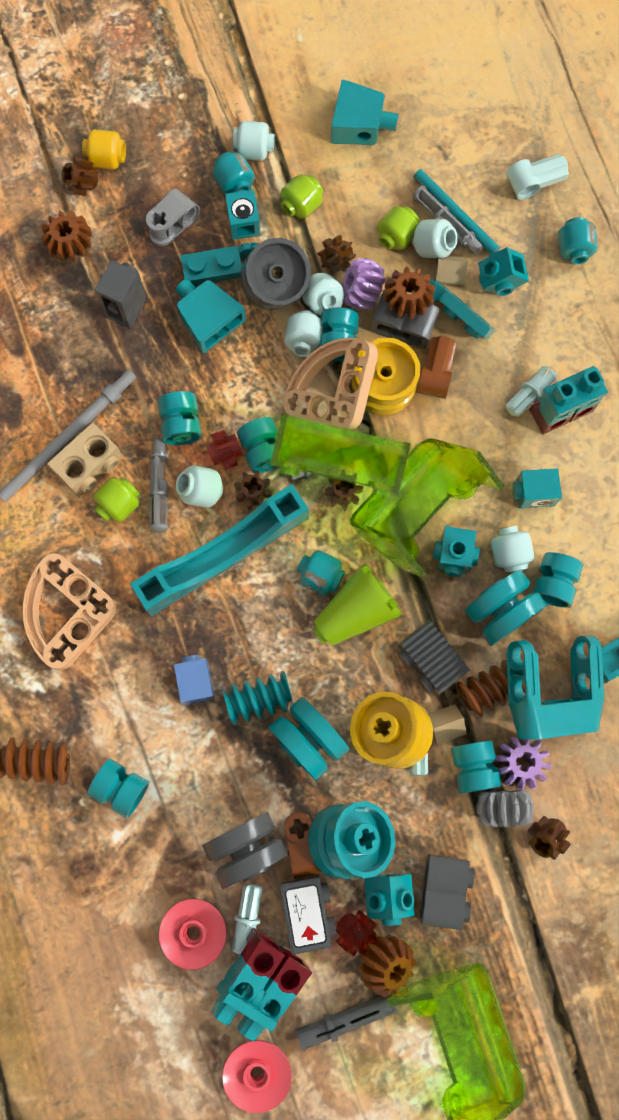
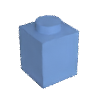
[174,655,215,706]

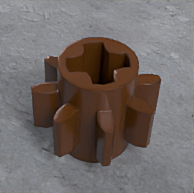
[61,156,98,196]
[317,235,356,275]
[234,470,272,510]
[325,470,363,511]
[528,816,571,860]

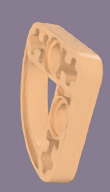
[283,338,378,430]
[23,553,116,670]

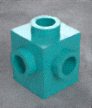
[478,247,529,296]
[433,526,480,577]
[364,874,415,926]

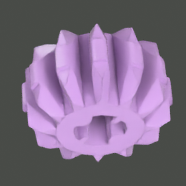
[342,258,385,311]
[495,736,551,791]

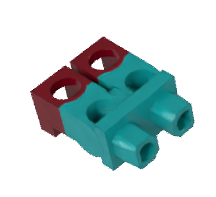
[529,366,608,435]
[212,928,312,1042]

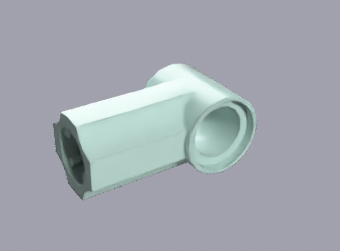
[506,154,569,200]

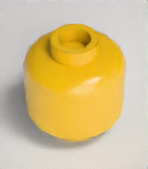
[82,129,126,170]

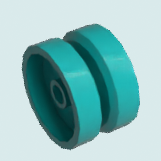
[464,569,548,646]
[268,697,350,781]
[308,801,396,879]

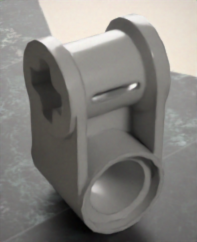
[146,189,200,247]

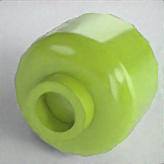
[280,174,323,219]
[377,206,420,251]
[93,477,140,523]

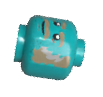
[212,152,255,195]
[558,217,598,264]
[297,550,345,596]

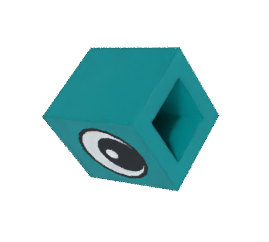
[225,190,261,240]
[512,468,562,509]

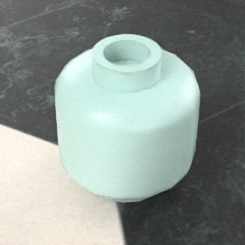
[233,120,275,161]
[412,219,457,259]
[302,273,345,316]
[284,310,324,357]
[176,465,223,508]
[491,526,534,573]

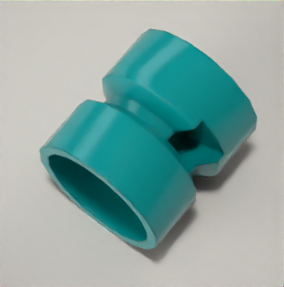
[319,307,359,362]
[157,391,202,446]
[237,417,288,473]
[532,552,584,608]
[451,741,502,793]
[87,758,150,819]

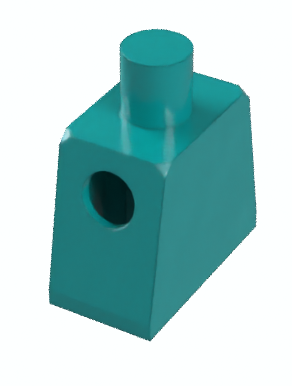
[331,79,399,145]
[175,279,246,354]

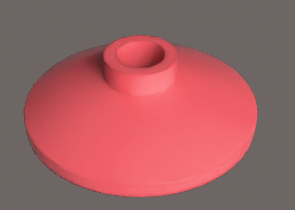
[159,899,227,970]
[222,1040,292,1113]

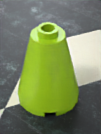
[312,563,403,646]

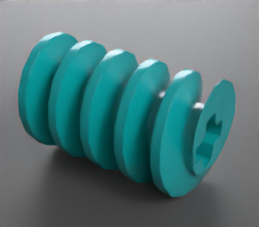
[223,671,293,726]

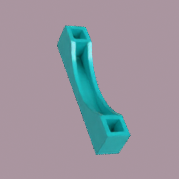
[130,484,309,617]

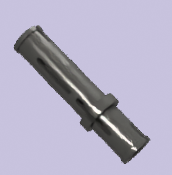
[295,994,398,1051]

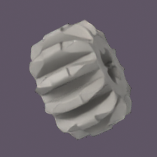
[477,790,534,827]

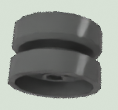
[240,238,311,310]
[202,812,289,889]

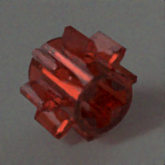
[206,430,243,470]
[336,910,377,957]

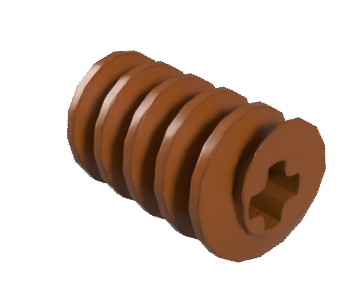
[457,660,526,717]
[0,737,70,785]

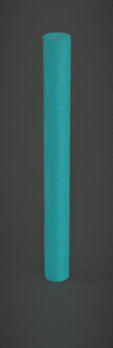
[413,169,500,254]

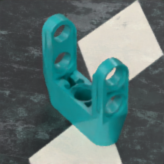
[506,635,604,740]

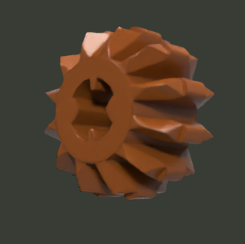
[42,210,92,262]
[383,266,435,321]
[357,934,417,998]

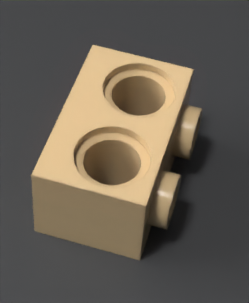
[47,423,123,498]

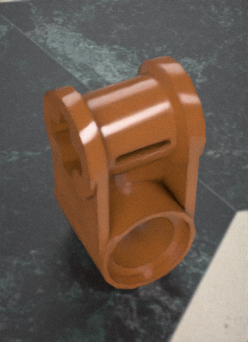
[284,811,322,879]

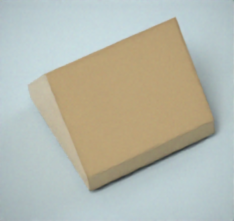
[435,256,468,286]
[428,704,467,745]

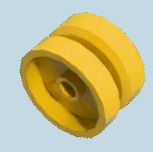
[352,338,420,415]
[350,691,433,769]

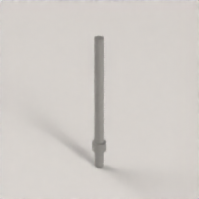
[0,369,137,502]

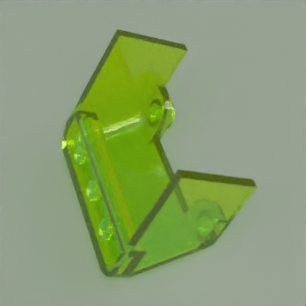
[270,413,411,498]
[350,438,504,578]
[387,963,526,1120]

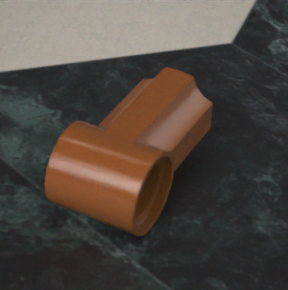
[416,335,456,399]

